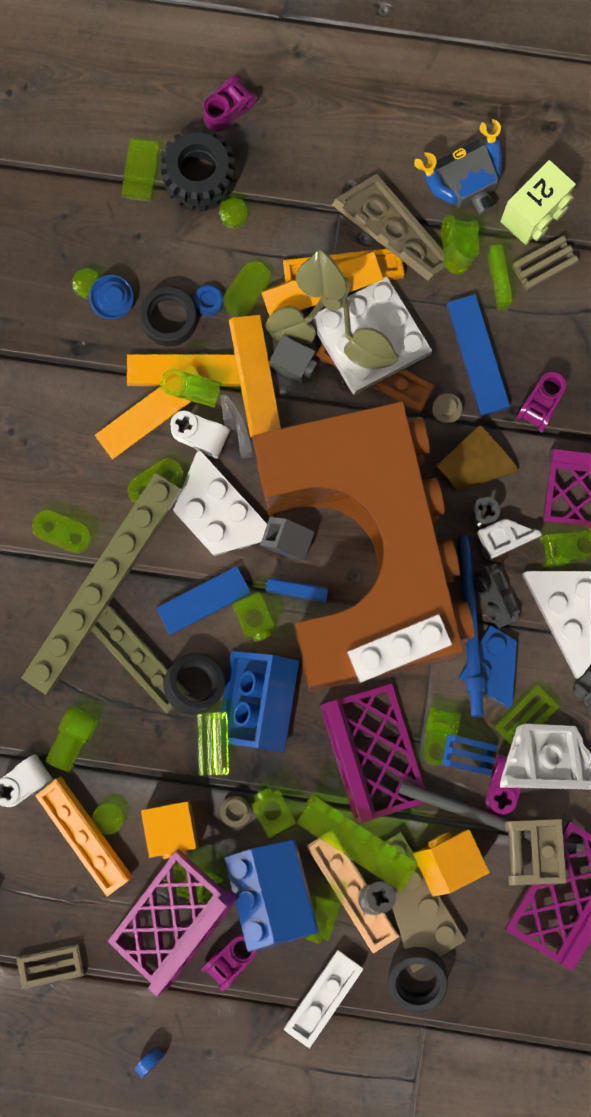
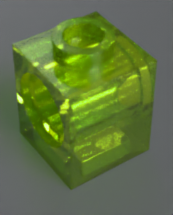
[232,592,275,642]
[251,787,296,838]
[304,892,341,944]

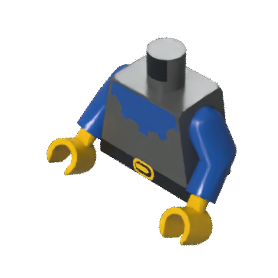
[414,119,503,216]

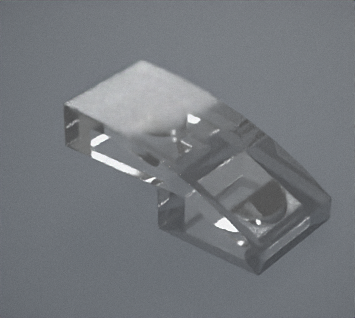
[220,395,253,459]

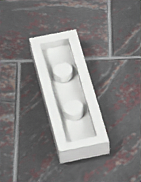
[347,614,452,683]
[284,949,363,1048]

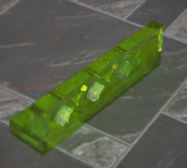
[297,795,419,893]

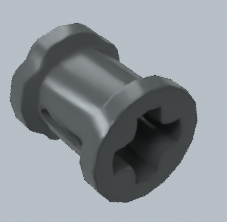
[470,497,500,528]

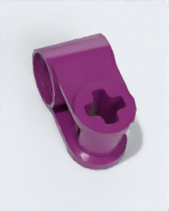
[203,75,258,131]
[516,372,566,432]
[485,754,522,816]
[200,932,258,992]

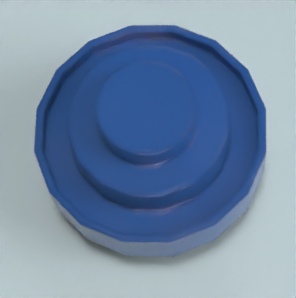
[88,275,134,320]

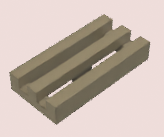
[512,235,579,291]
[17,944,85,989]

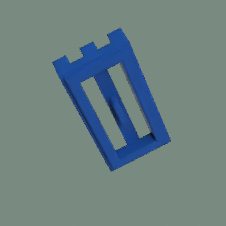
[266,578,328,603]
[442,734,497,776]

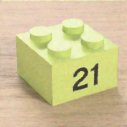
[500,160,576,245]

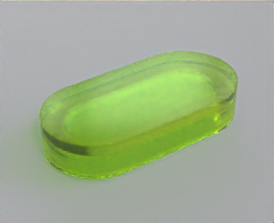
[223,262,270,317]

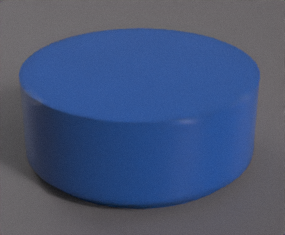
[193,285,224,317]
[135,1047,165,1079]

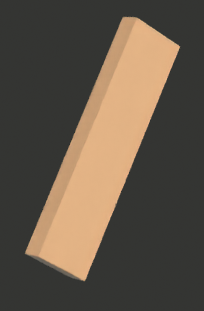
[306,829,399,953]

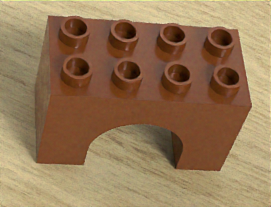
[252,402,475,693]

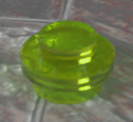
[93,803,124,835]

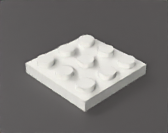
[310,277,432,395]

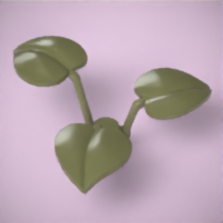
[266,248,400,369]

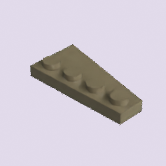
[332,174,453,281]
[374,832,466,973]

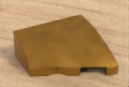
[435,425,518,491]

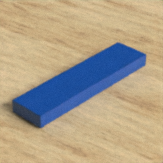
[446,294,510,417]

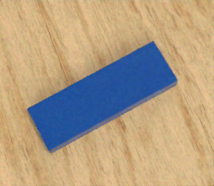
[156,566,251,636]

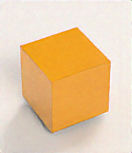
[141,801,199,859]
[413,829,490,896]

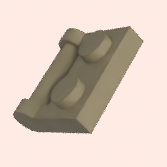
[505,819,566,886]

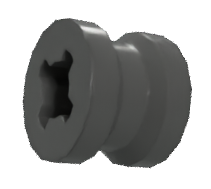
[358,881,396,916]

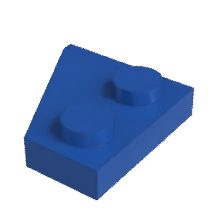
[458,626,517,709]

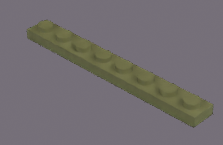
[21,473,182,695]

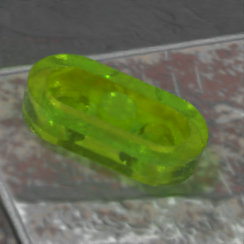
[127,458,183,504]
[32,510,91,554]

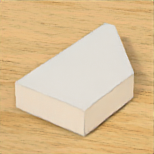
[477,518,542,560]

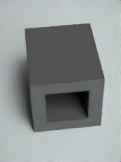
[269,335,318,384]
[260,517,314,561]

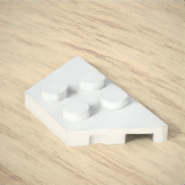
[173,450,267,556]
[522,571,591,679]
[500,724,591,790]

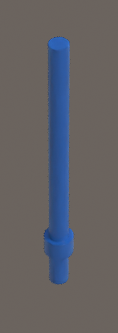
[459,535,485,717]

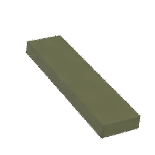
[91,604,190,714]

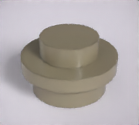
[432,393,462,424]
[220,796,251,827]

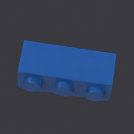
[216,651,299,753]
[225,840,320,952]

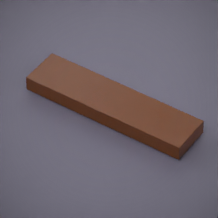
[316,343,435,413]

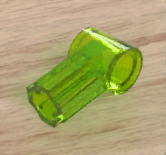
[159,369,221,408]
[45,706,98,773]

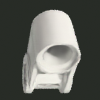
[170,411,230,458]
[0,754,53,807]

